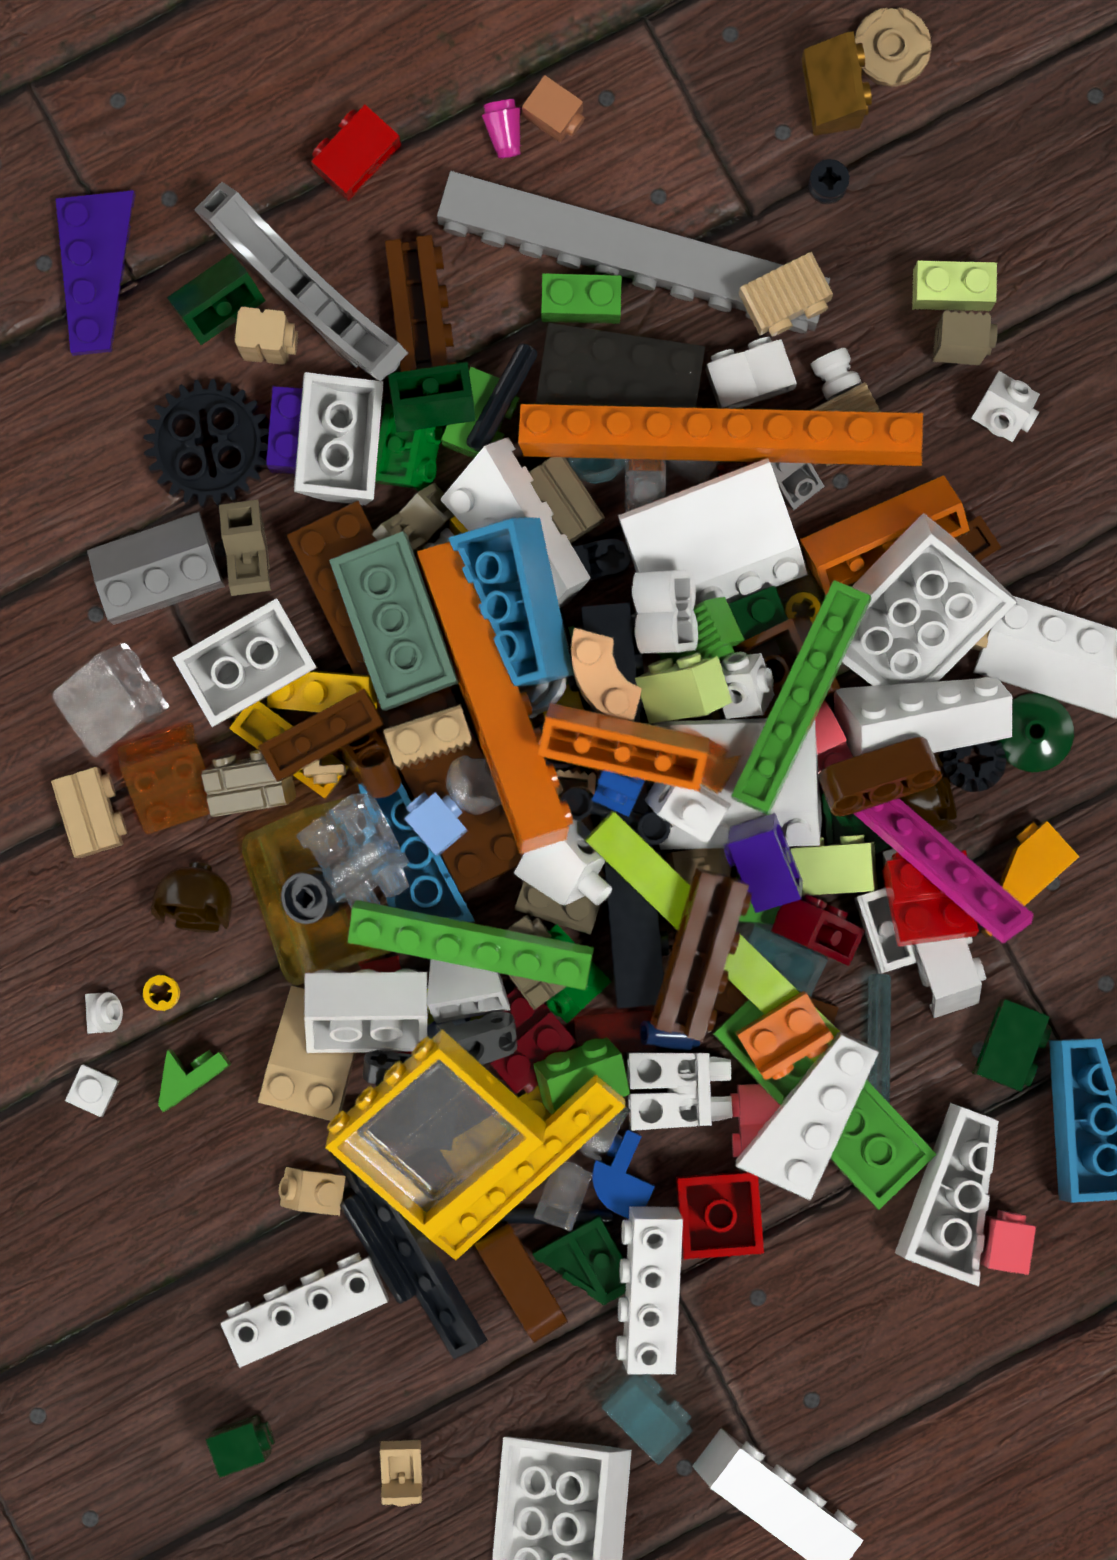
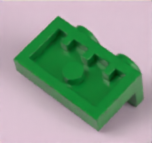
[375,403,444,491]

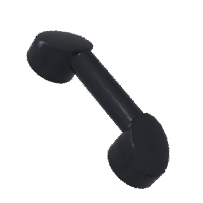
[561,786,671,845]

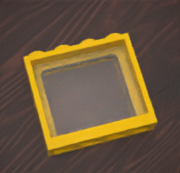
[325,1029,546,1240]

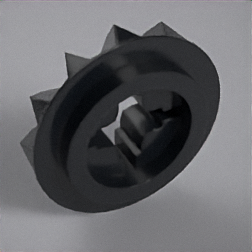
[943,740,1007,792]

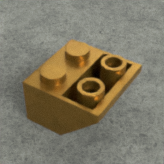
[801,31,872,136]

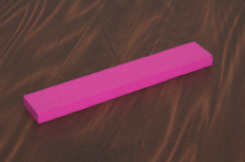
[853,798,1033,944]

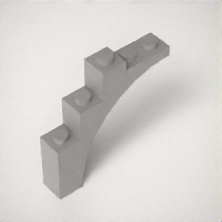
[194,182,408,382]

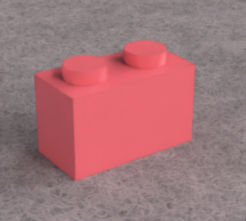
[980,1210,1036,1275]

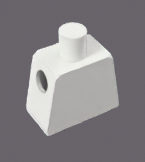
[645,782,731,844]
[514,820,612,905]
[427,959,510,1024]

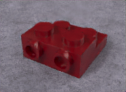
[480,986,577,1094]

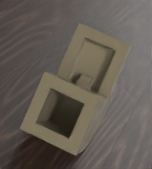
[372,483,455,556]
[219,499,271,596]

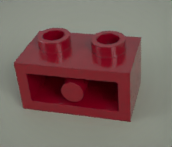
[771,894,865,966]

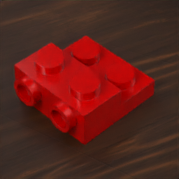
[882,850,979,947]

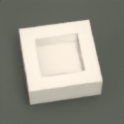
[65,1064,119,1117]

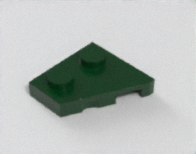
[532,1214,626,1305]

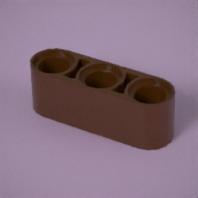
[338,730,401,798]
[818,737,942,816]
[475,1222,568,1343]

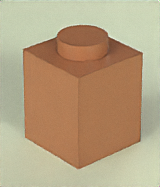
[522,75,585,143]

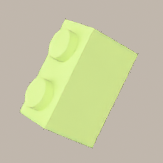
[912,261,997,311]
[635,653,732,724]
[791,835,878,896]

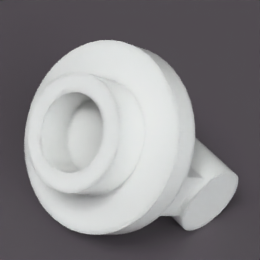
[85,992,123,1034]

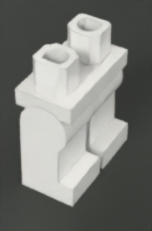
[627,1053,733,1131]

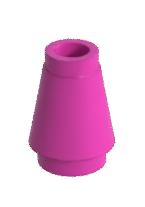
[482,99,521,159]

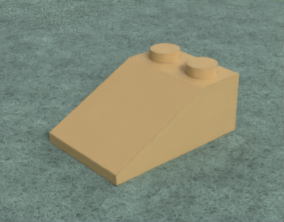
[258,986,356,1121]

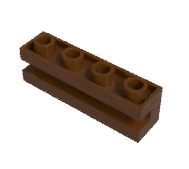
[385,235,456,372]
[651,867,752,1042]

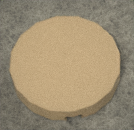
[855,8,931,87]

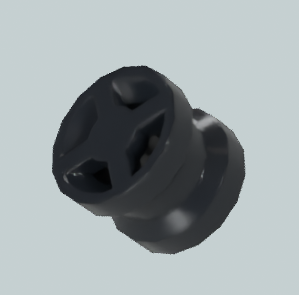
[808,159,850,205]

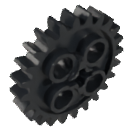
[143,379,269,508]

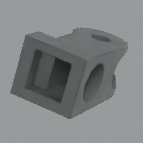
[436,1012,518,1065]

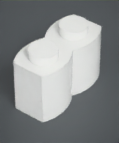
[705,337,797,409]
[632,569,698,653]

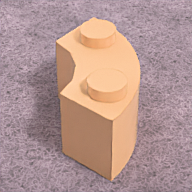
[571,628,642,721]

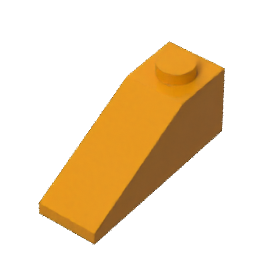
[981,821,1079,937]

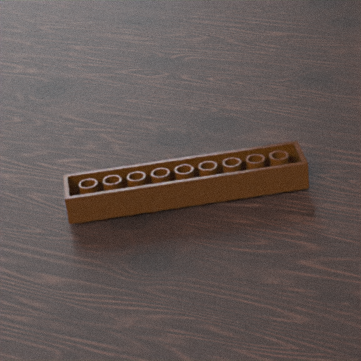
[287,501,524,894]

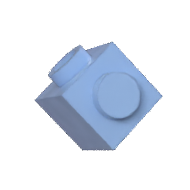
[404,792,467,857]

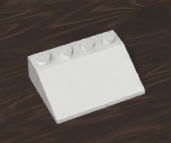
[618,458,808,607]
[842,513,1017,686]
[654,718,822,850]
[492,1436,631,1560]

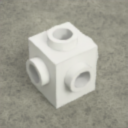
[971,371,1040,442]
[721,652,774,719]

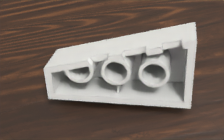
[440,437,591,608]
[834,677,1012,757]
[736,1031,879,1200]
[895,1103,998,1286]
[692,1428,863,1560]

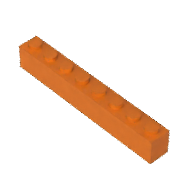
[416,542,573,854]

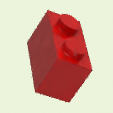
[311,104,401,201]

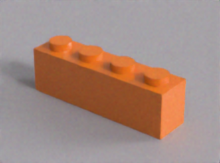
[800,475,970,595]
[538,703,710,791]

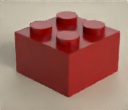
[676,1171,764,1260]

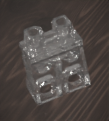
[296,793,410,909]

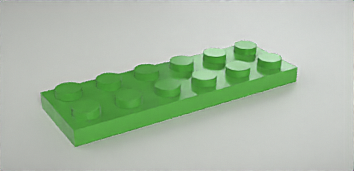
[712,999,937,1210]

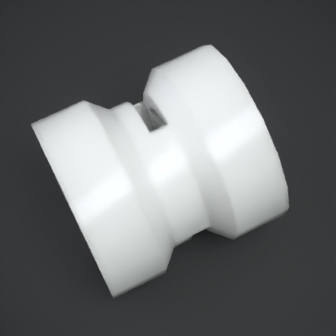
[810,348,862,400]

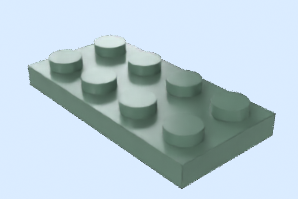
[329,531,459,711]

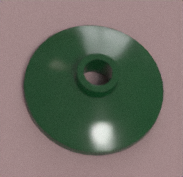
[999,693,1074,772]

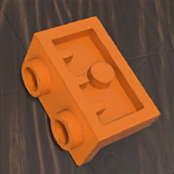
[735,991,834,1080]

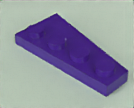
[56,190,135,356]

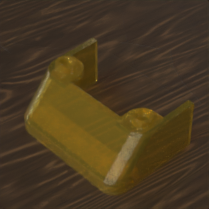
[242,795,393,985]

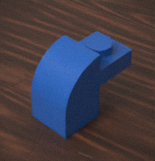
[592,770,646,817]
[592,1129,655,1219]

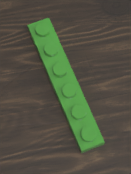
[731,580,871,815]
[348,900,594,990]

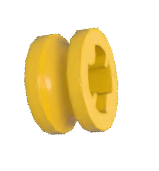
[785,592,821,624]
[143,975,180,1011]

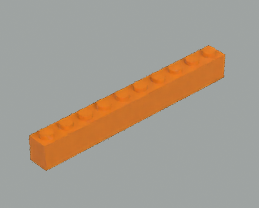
[518,404,923,466]

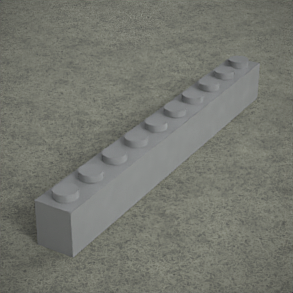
[437,171,830,333]

